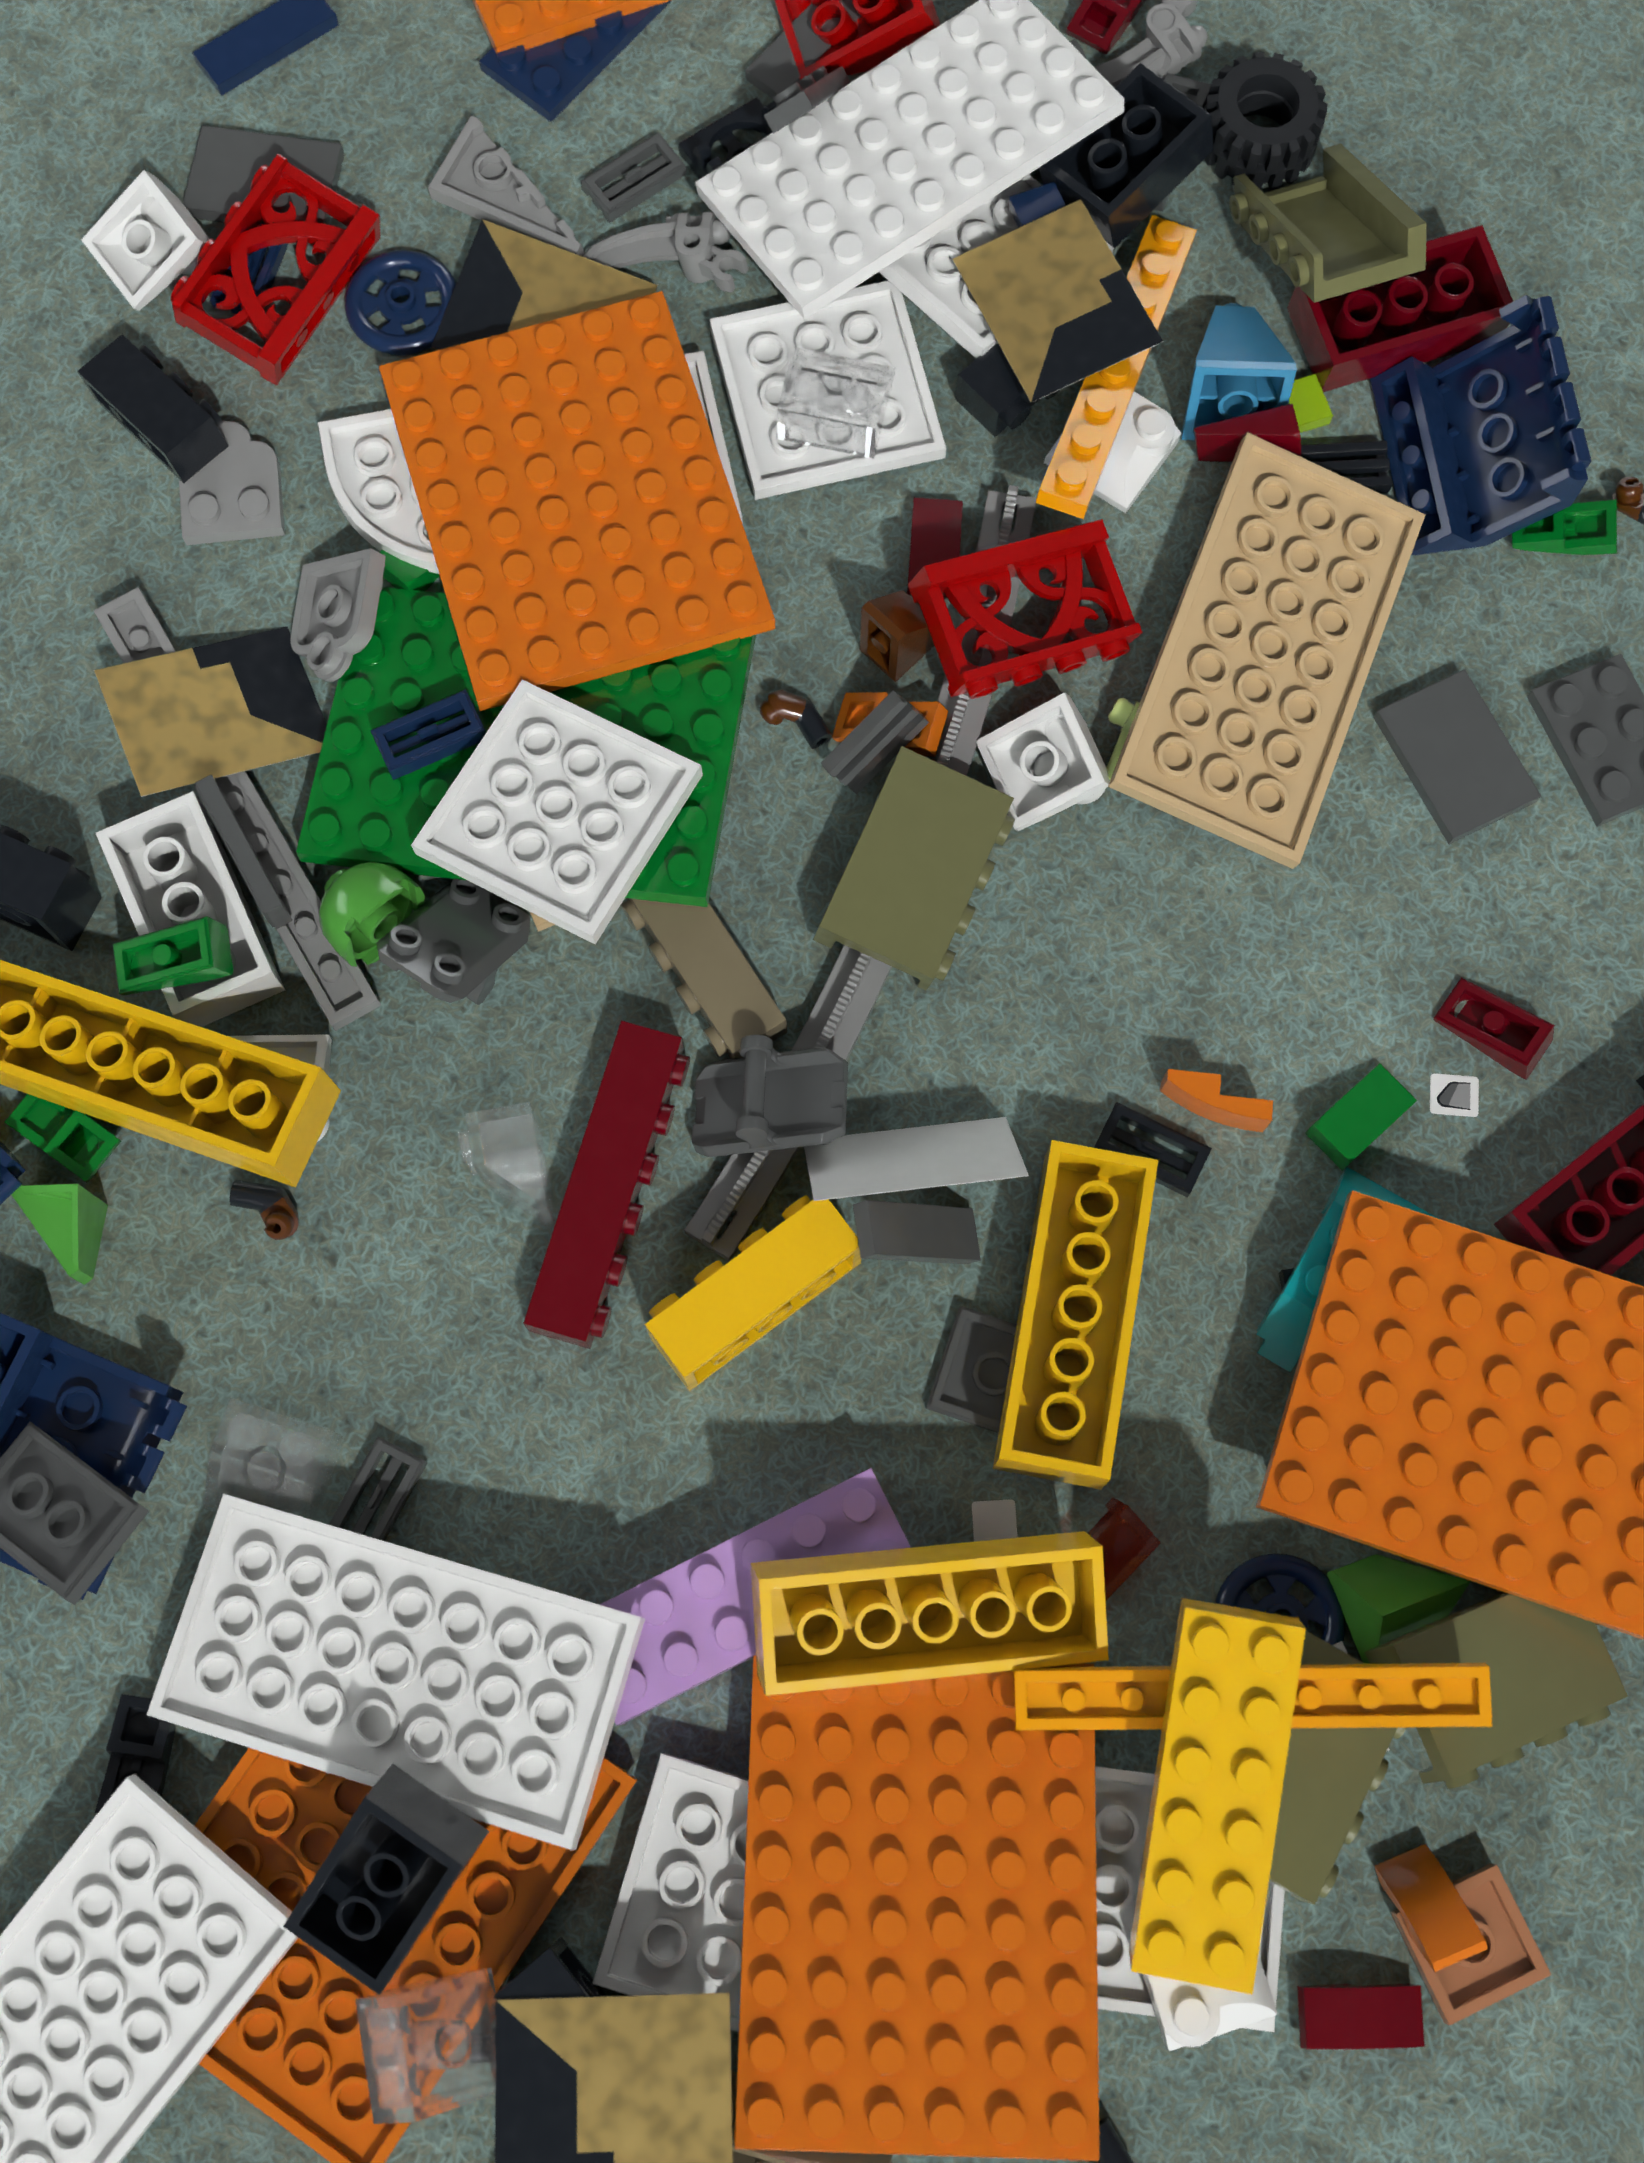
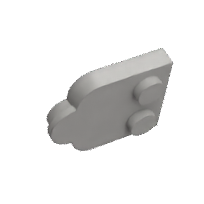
[179,421,285,545]
[290,548,386,682]

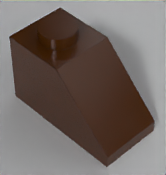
[860,590,935,683]

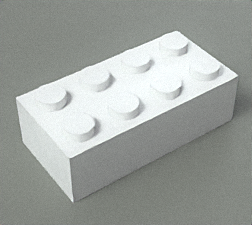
[96,791,285,1027]

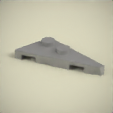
[428,115,584,256]

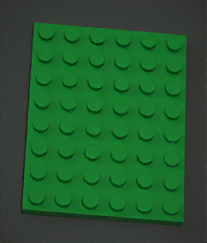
[296,587,756,907]

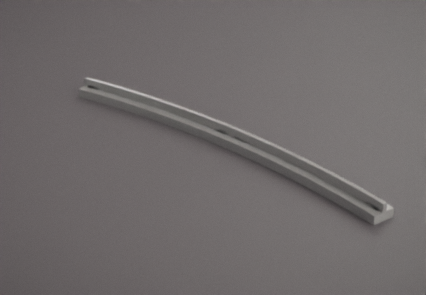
[684,485,1037,1261]

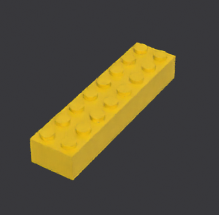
[0,960,341,1188]

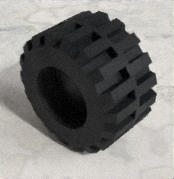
[1204,52,1327,190]

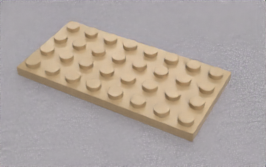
[1108,432,1425,869]

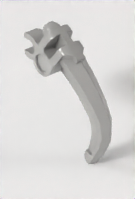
[1094,0,1208,88]
[582,211,749,293]

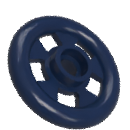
[345,250,456,355]
[1215,1553,1346,1645]

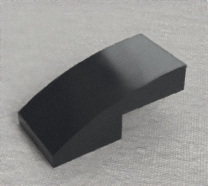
[95,1694,176,1814]

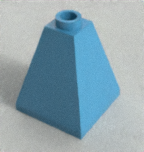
[1182,303,1297,440]

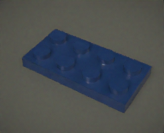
[479,0,672,122]

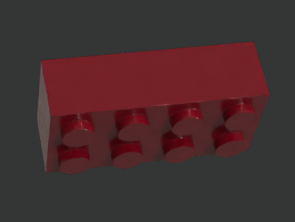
[1287,225,1514,392]
[1494,1103,1644,1275]

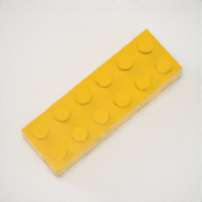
[993,1140,1158,1490]
[750,1531,1109,1696]
[1129,1598,1306,1995]

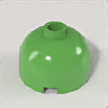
[319,861,425,967]

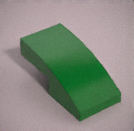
[1512,500,1617,555]
[4,1094,121,1183]

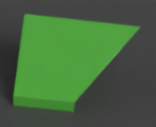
[11,1184,108,1285]
[1327,1554,1471,1664]

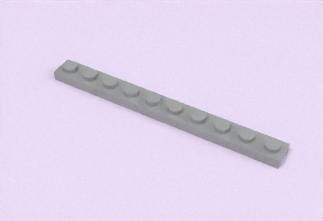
[93,587,381,1031]

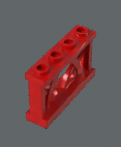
[171,153,380,385]
[908,519,1143,699]

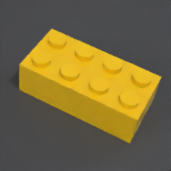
[645,1195,861,1392]

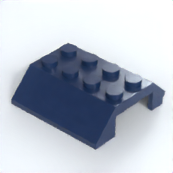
[1370,295,1591,556]
[0,1313,187,1600]

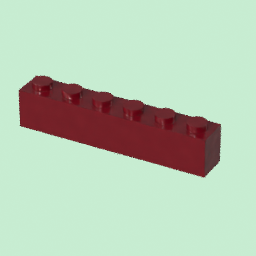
[523,1020,690,1349]

